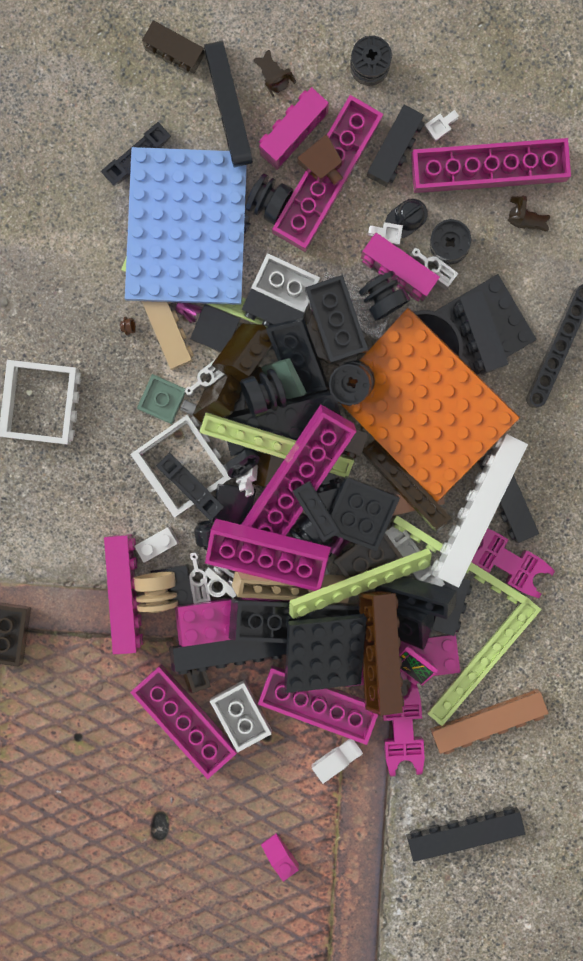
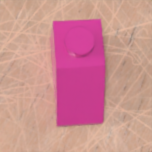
[261,833,299,882]

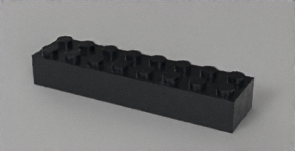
[229,599,360,643]

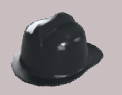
[385,199,428,238]

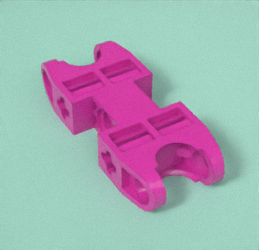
[471,528,555,598]
[383,682,425,777]

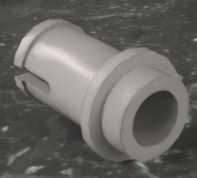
[180,399,197,419]

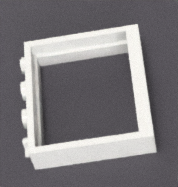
[0,360,81,445]
[130,415,232,518]

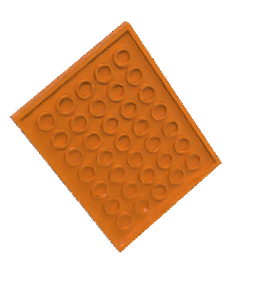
[339,308,520,502]

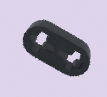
[225,448,260,478]

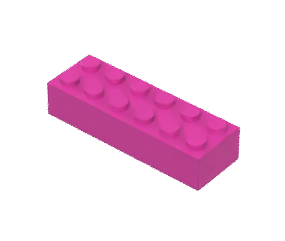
[205,519,331,591]
[104,534,144,655]
[175,597,290,647]
[130,664,237,779]
[258,665,378,745]

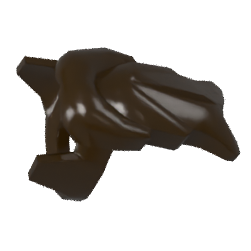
[253,50,297,97]
[507,195,550,232]

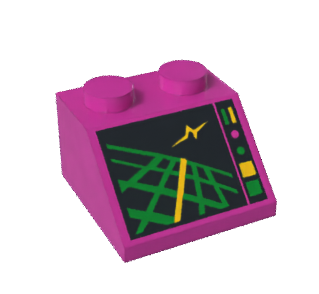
[399,642,438,686]

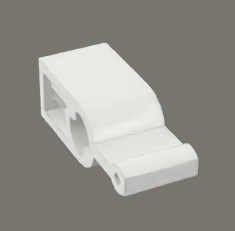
[410,248,458,290]
[185,360,226,396]
[189,552,212,603]
[311,739,363,784]

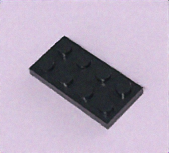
[266,317,329,394]

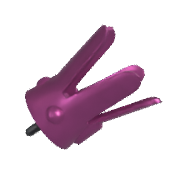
[175,302,203,324]
[328,536,350,557]

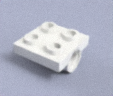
[204,565,236,599]

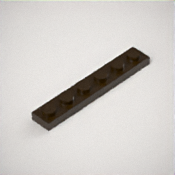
[362,440,452,533]

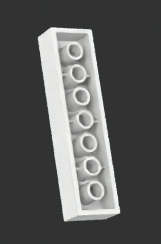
[431,434,528,588]

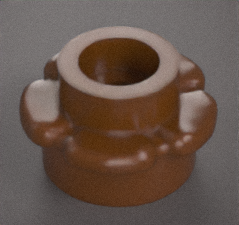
[120,317,136,336]

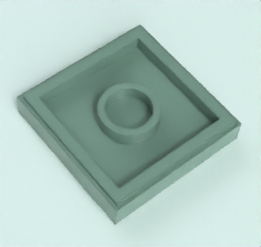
[261,358,306,399]
[137,374,186,424]

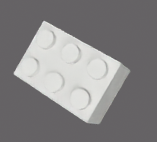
[251,253,320,314]
[210,680,272,753]

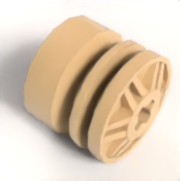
[134,572,178,613]

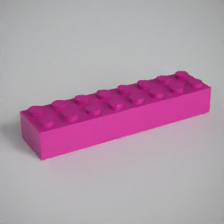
[272,95,384,253]
[411,138,571,193]
[241,405,356,536]

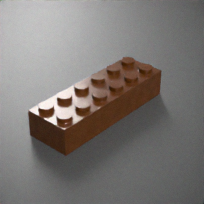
[358,591,404,716]

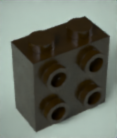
[192,374,241,423]

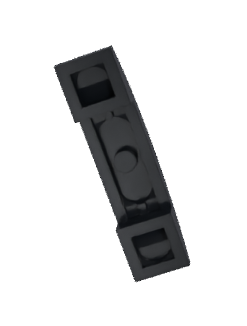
[100,122,171,186]
[156,452,224,521]

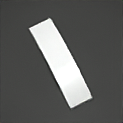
[385,527,445,586]

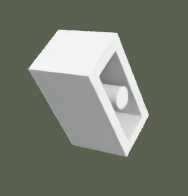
[134,526,179,563]

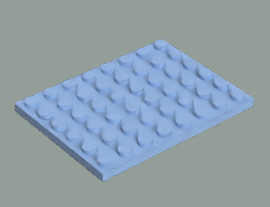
[125,147,247,305]

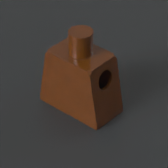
[297,134,343,186]

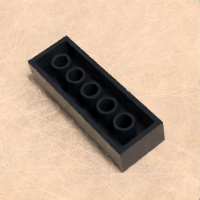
[223,389,341,456]

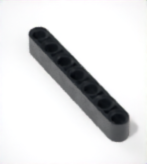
[204,40,253,168]
[526,284,583,408]

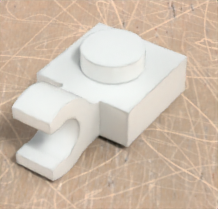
[424,110,459,142]
[368,222,403,246]
[236,465,258,497]

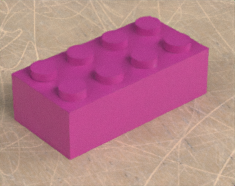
[259,87,329,170]
[361,233,440,301]

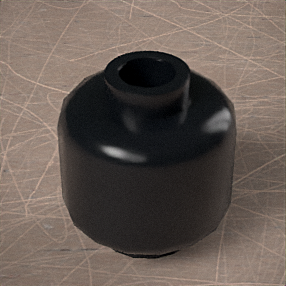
[194,520,214,550]

